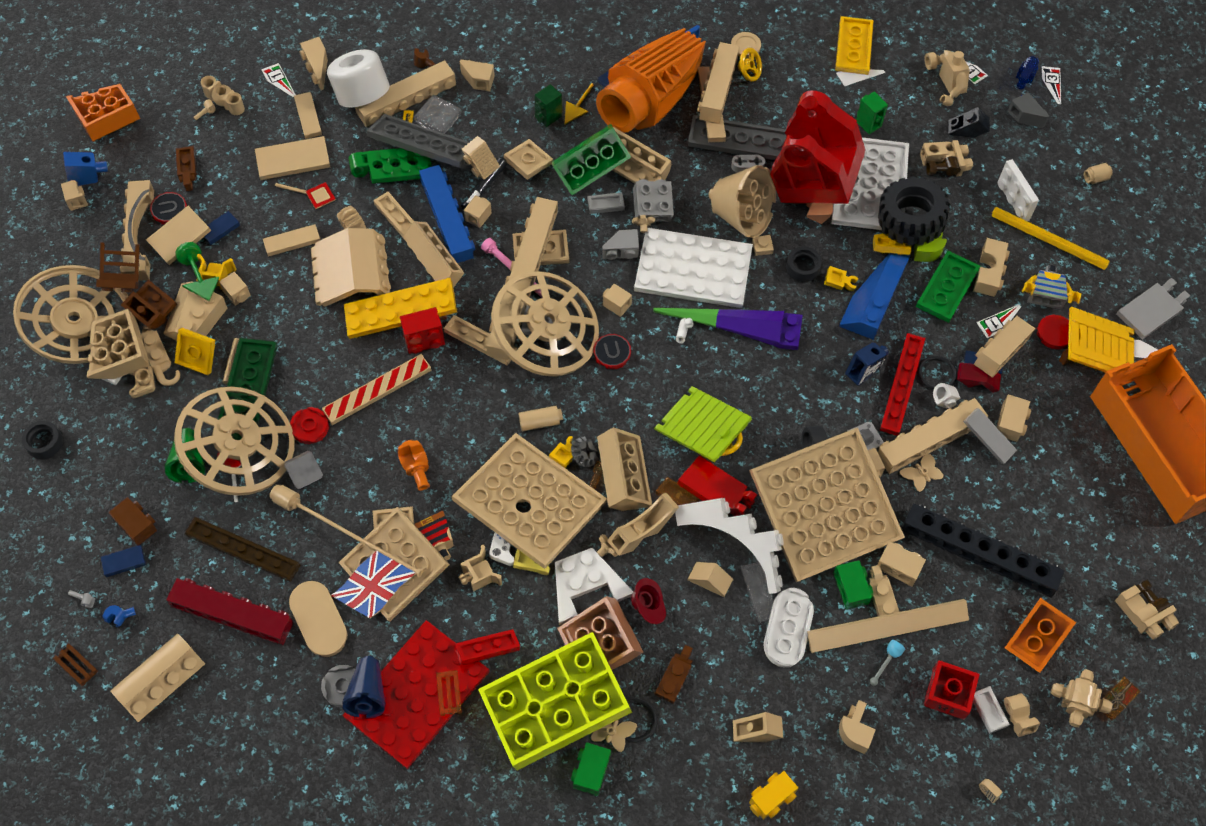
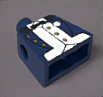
[845,342,889,386]

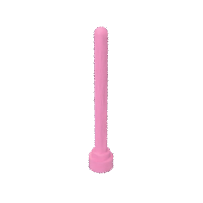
[481,238,542,298]

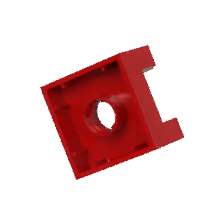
[770,90,866,204]

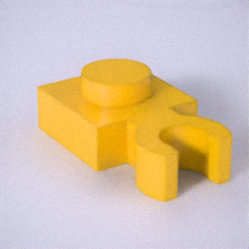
[824,266,858,291]
[549,436,574,468]

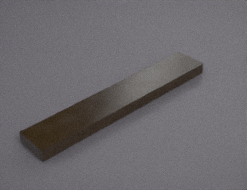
[185,517,301,582]

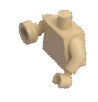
[925,50,970,106]

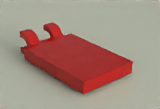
[677,455,758,516]

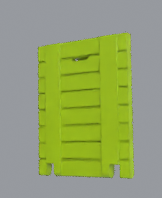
[654,386,752,462]

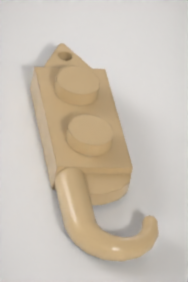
[141,326,180,386]

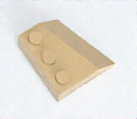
[164,281,227,341]
[87,309,150,379]

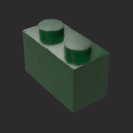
[534,84,562,127]

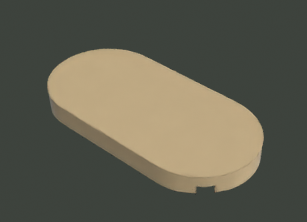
[289,581,348,657]

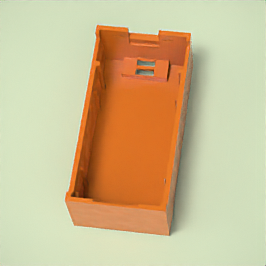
[1090,344,1206,524]

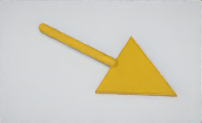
[564,83,594,125]

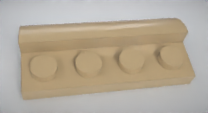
[613,127,671,183]
[110,633,205,722]

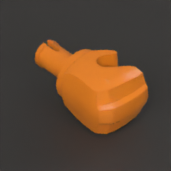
[398,440,430,491]

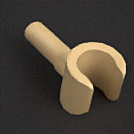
[194,99,216,120]

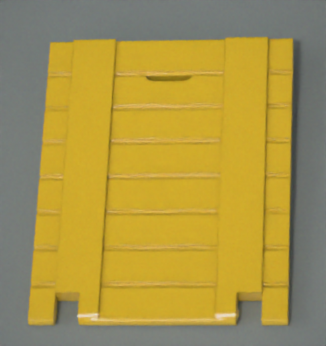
[1068,307,1134,373]

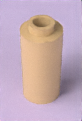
[518,406,563,432]

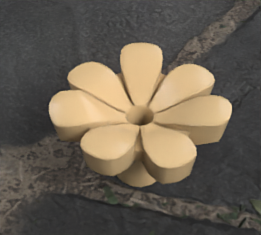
[632,215,655,233]
[597,535,618,557]

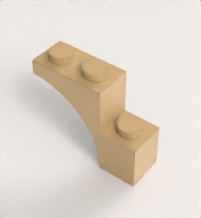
[607,493,679,556]

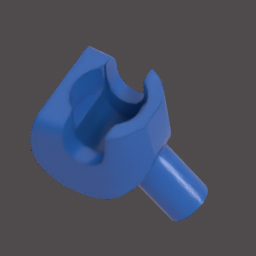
[103,605,136,627]

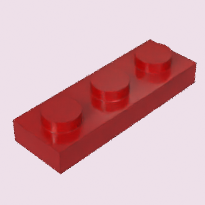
[454,629,520,665]

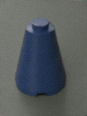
[342,656,386,718]

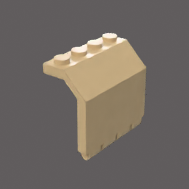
[311,228,391,307]

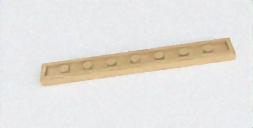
[807,599,969,653]

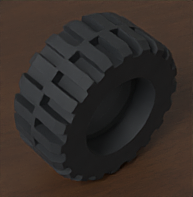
[878,176,950,246]

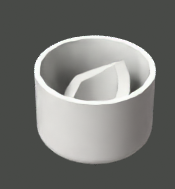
[327,49,390,107]

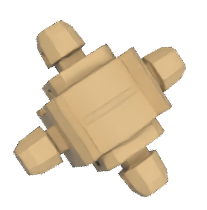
[1051,669,1113,727]

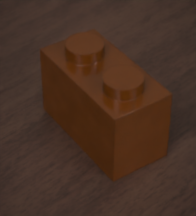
[108,497,157,546]

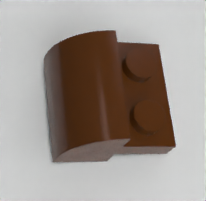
[121,280,177,329]

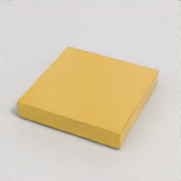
[175,328,215,375]

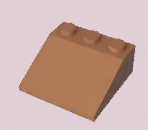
[557,596,643,670]

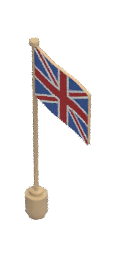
[270,485,423,618]

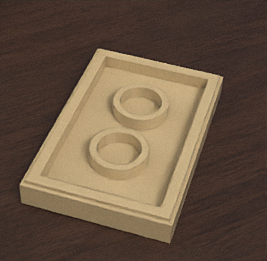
[146,206,211,265]
[512,230,569,265]

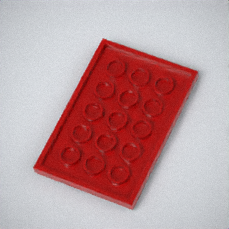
[343,620,490,769]

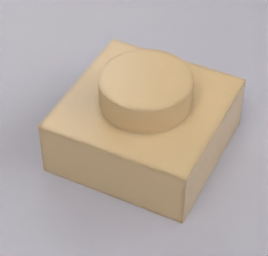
[752,235,774,256]

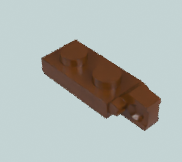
[176,146,197,191]
[655,645,693,704]

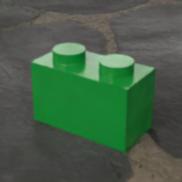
[856,91,888,134]
[833,560,874,610]
[571,742,611,796]

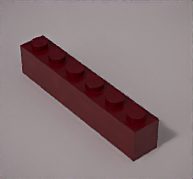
[166,578,293,645]

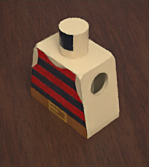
[414,511,454,561]

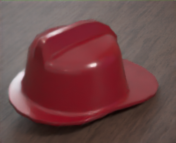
[631,578,666,625]

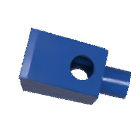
[63,152,108,186]

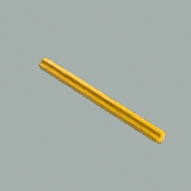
[991,207,1110,270]

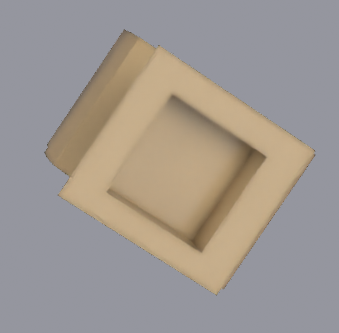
[1004,693,1040,737]

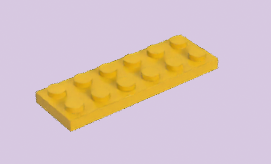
[344,278,457,339]

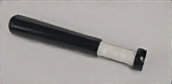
[461,157,507,210]

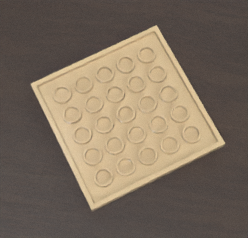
[749,427,905,582]

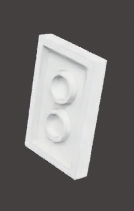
[997,159,1039,221]

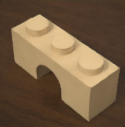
[973,238,1010,297]

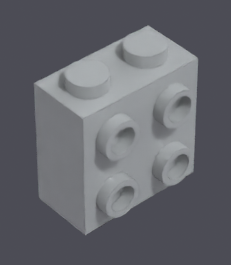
[633,179,674,221]

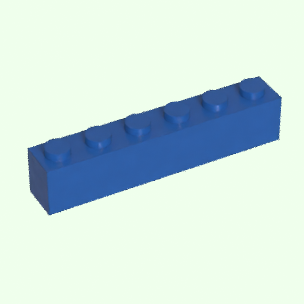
[419,165,475,263]

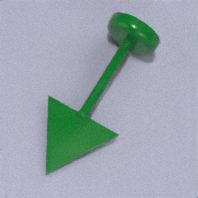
[175,242,219,302]

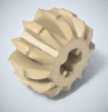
[337,206,366,229]

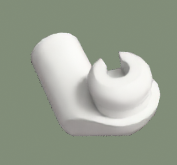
[676,318,693,343]

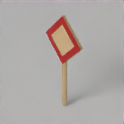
[275,182,336,209]

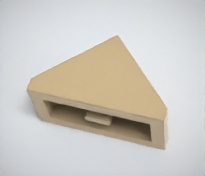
[688,562,733,597]

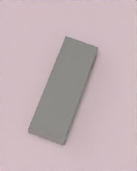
[963,408,1017,464]

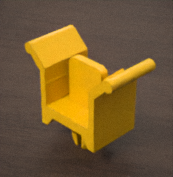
[196,254,236,290]

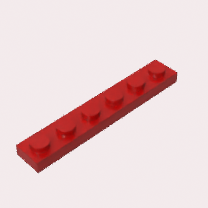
[879,333,925,436]

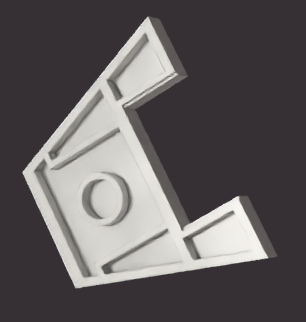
[555,548,633,625]

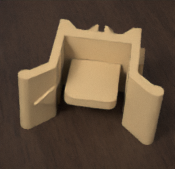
[459,545,502,592]

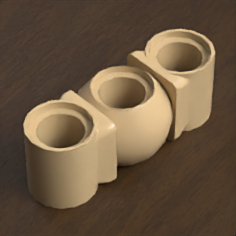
[201,76,245,115]

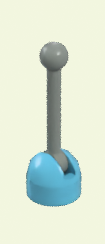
[870,640,905,686]

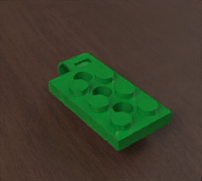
[348,148,432,184]

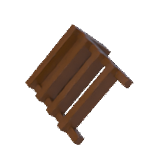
[96,242,140,292]

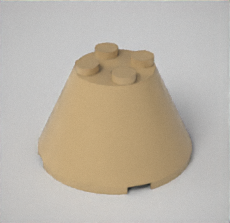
[709,165,776,238]

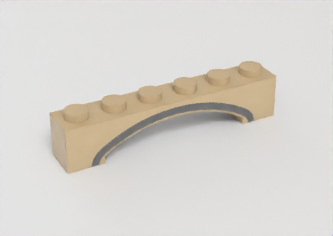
[120,180,154,281]

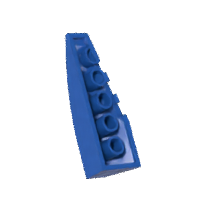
[839,253,911,340]

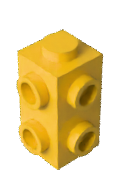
[749,771,798,820]

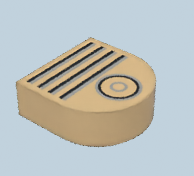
[979,779,1002,803]

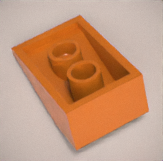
[1005,598,1077,673]

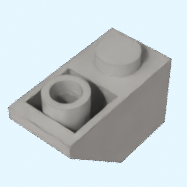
[602,229,639,260]

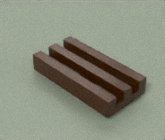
[53,643,98,687]

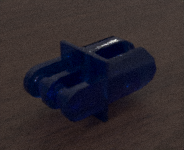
[1016,56,1039,90]

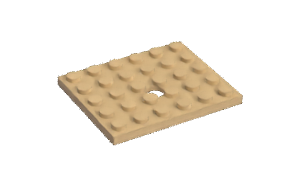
[452,433,607,569]

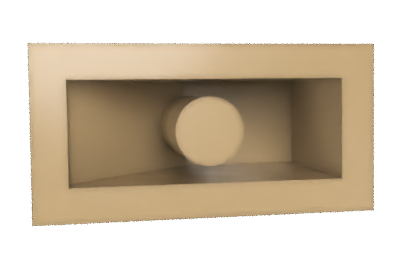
[733,712,783,742]

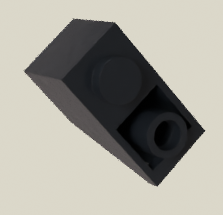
[948,107,990,138]

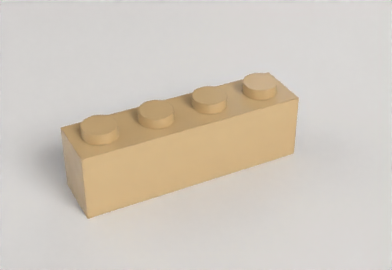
[403,221,464,288]
[974,316,1035,377]

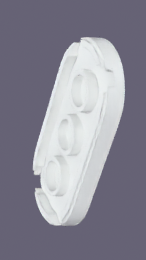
[764,588,814,667]

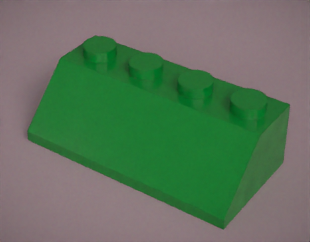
[552,124,631,195]

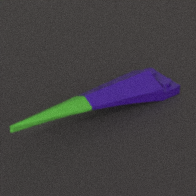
[653,308,803,350]

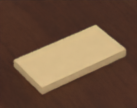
[255,136,330,180]

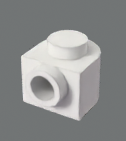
[933,383,960,408]

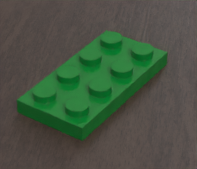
[916,250,980,323]

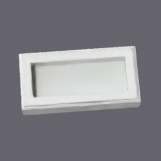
[973,686,1010,734]

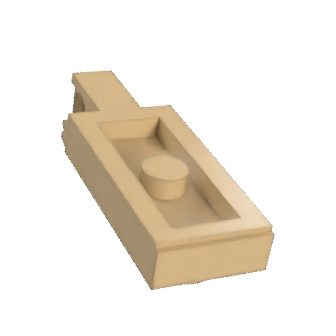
[868,565,899,616]

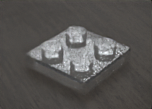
[413,95,462,134]

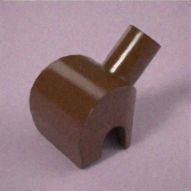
[414,48,436,68]

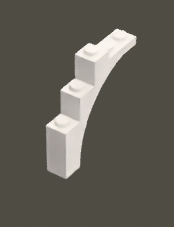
[675,498,784,594]

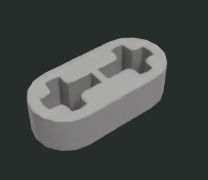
[731,155,765,173]

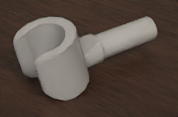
[68,590,95,608]

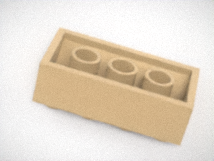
[597,427,652,511]

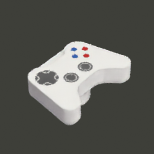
[489,532,514,566]

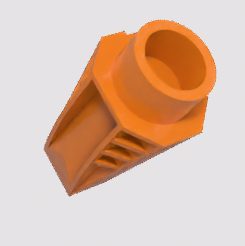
[596,28,706,133]

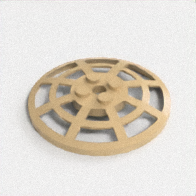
[13,265,128,364]
[491,272,599,376]
[174,387,294,495]

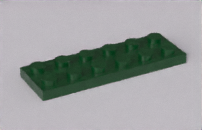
[218,338,278,440]

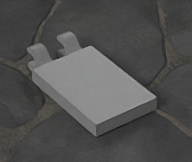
[1116,278,1190,340]

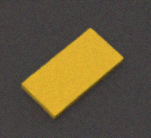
[835,16,874,75]

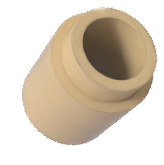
[1084,163,1113,184]

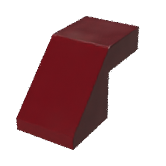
[957,362,1001,393]

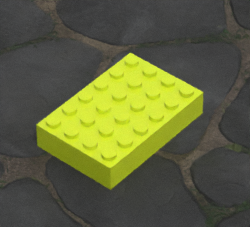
[478,632,632,770]

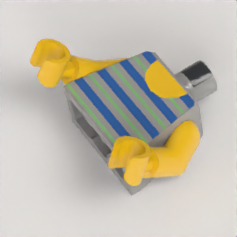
[1022,265,1081,310]

